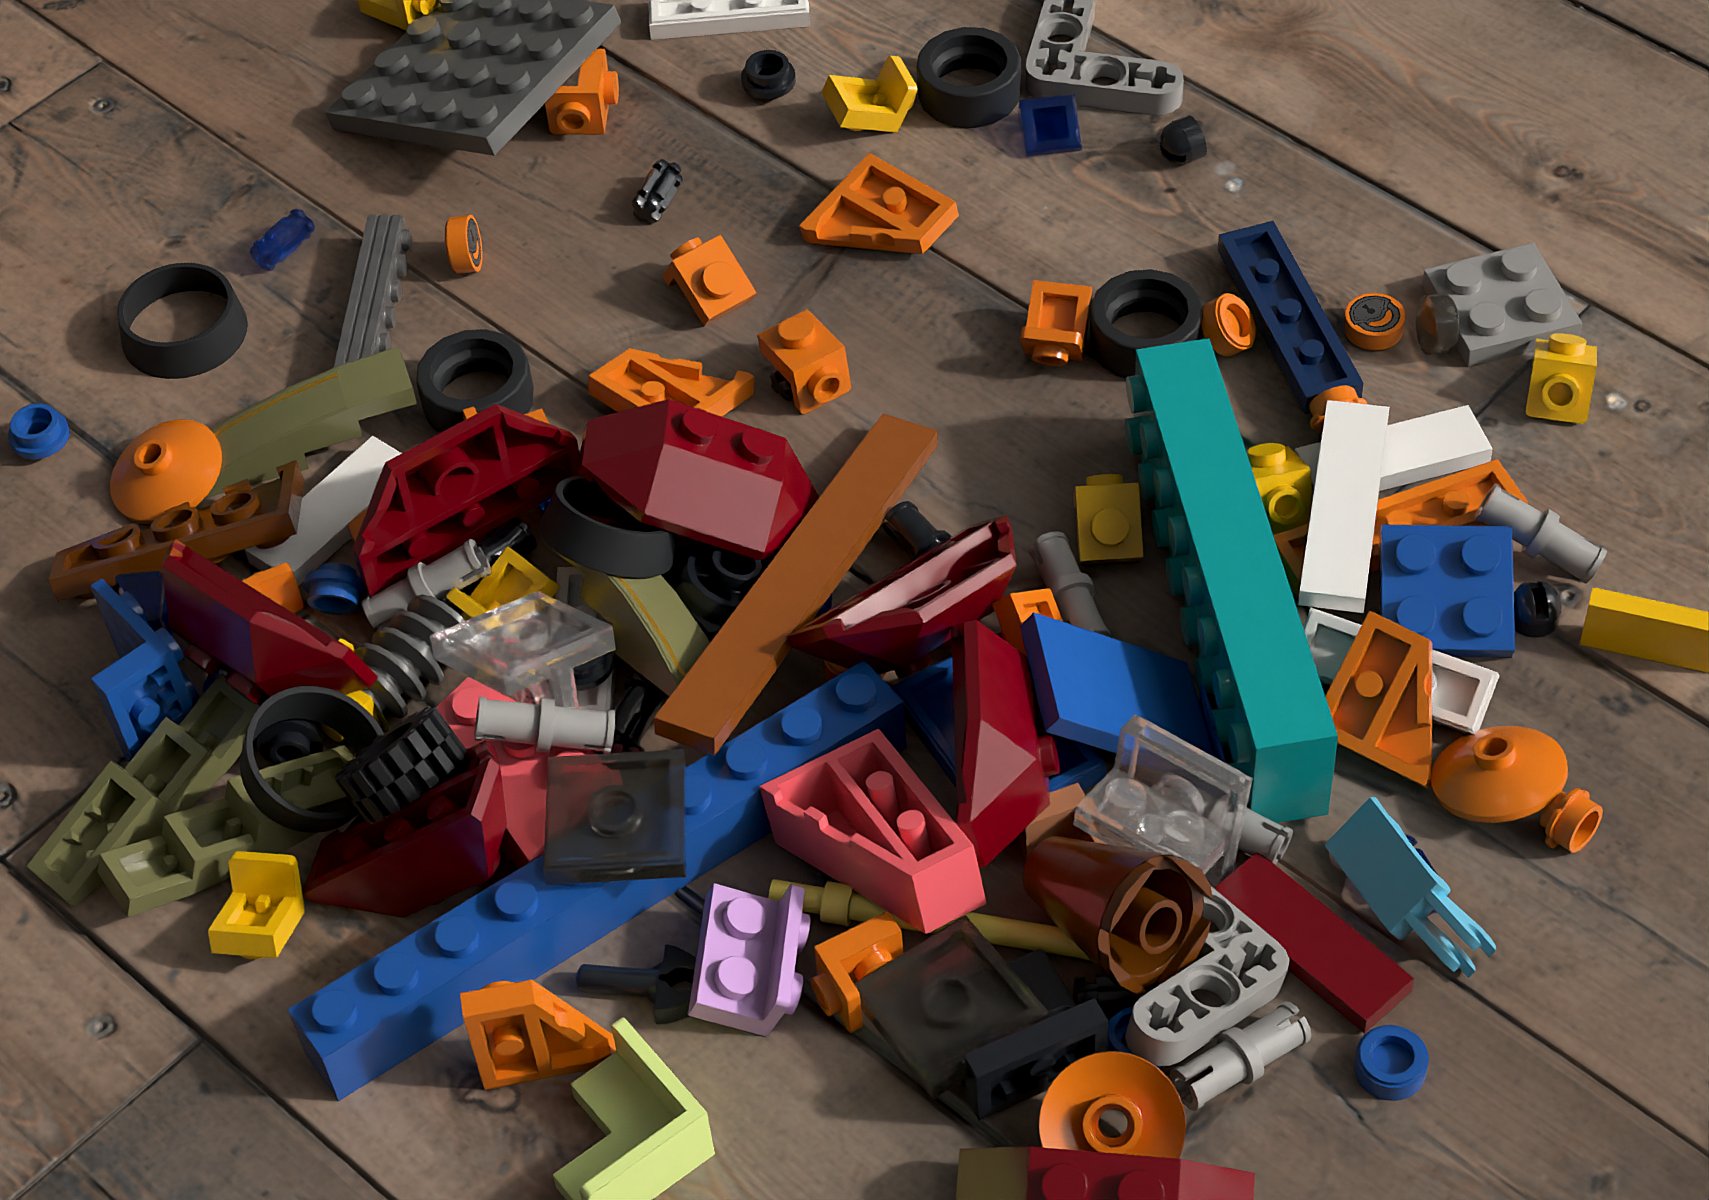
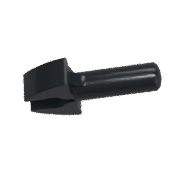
[576,944,696,1025]

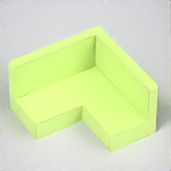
[553,1017,715,1200]

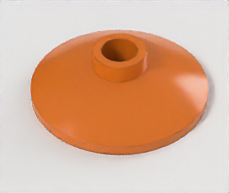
[110,419,222,525]
[1431,726,1568,823]
[1039,1051,1186,1159]

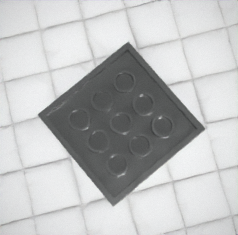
[325,0,621,156]

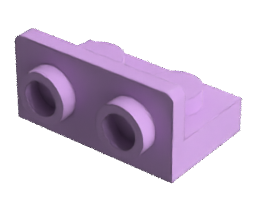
[688,883,810,1037]

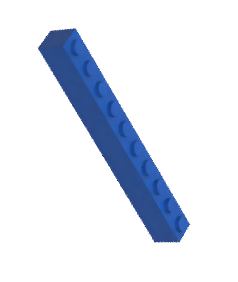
[288,660,907,1101]

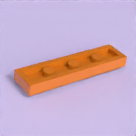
[1273,459,1528,597]

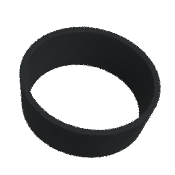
[117,263,248,379]
[539,476,678,578]
[240,686,384,833]

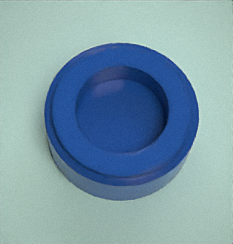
[1354,1025,1429,1101]

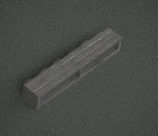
[333,215,413,368]

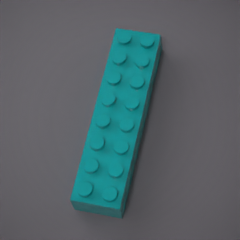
[1125,338,1338,823]

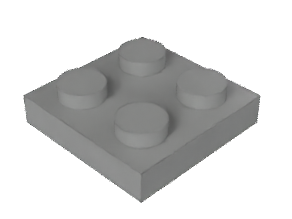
[1422,243,1583,367]

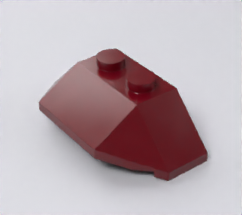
[577,399,819,560]
[353,404,581,596]
[787,515,1016,678]
[161,539,378,705]
[951,620,1060,868]
[302,740,507,918]
[956,1146,1255,1200]

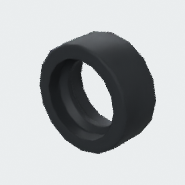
[916,27,1021,128]
[1090,269,1203,378]
[416,329,534,433]

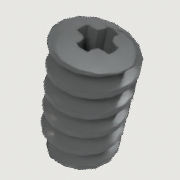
[355,594,480,732]

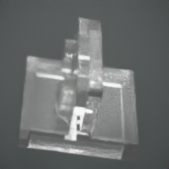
[430,591,616,708]
[1073,714,1253,886]

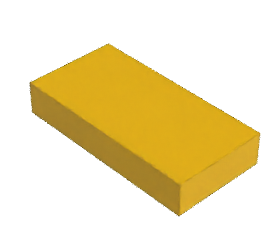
[1579,587,1709,673]

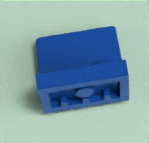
[90,578,199,762]

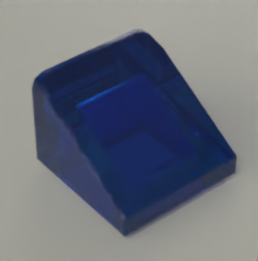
[1017,94,1082,157]
[115,571,174,638]

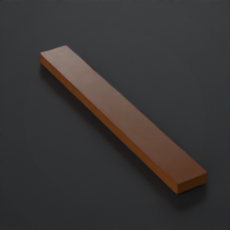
[654,413,938,756]

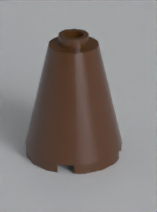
[1023,836,1212,994]

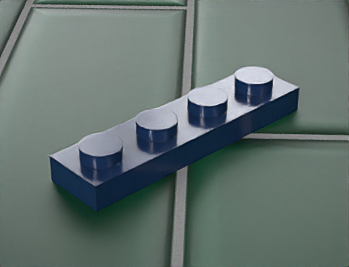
[1218,221,1364,414]

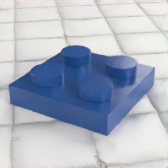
[1379,525,1515,658]

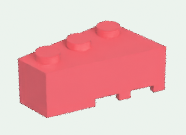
[436,673,626,869]
[759,729,987,934]

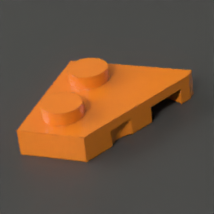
[799,153,959,254]
[588,348,755,416]
[1325,610,1432,788]
[460,979,616,1090]

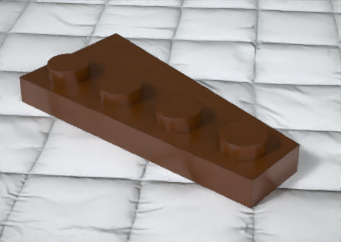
[48,460,304,602]

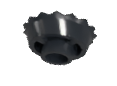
[668,544,770,634]

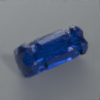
[249,209,315,271]

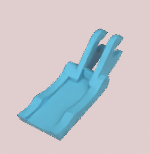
[1324,797,1496,978]

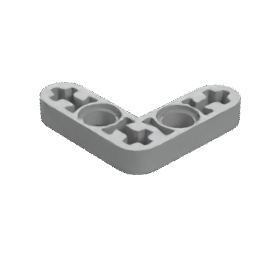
[1026,0,1184,115]
[1125,849,1289,1066]

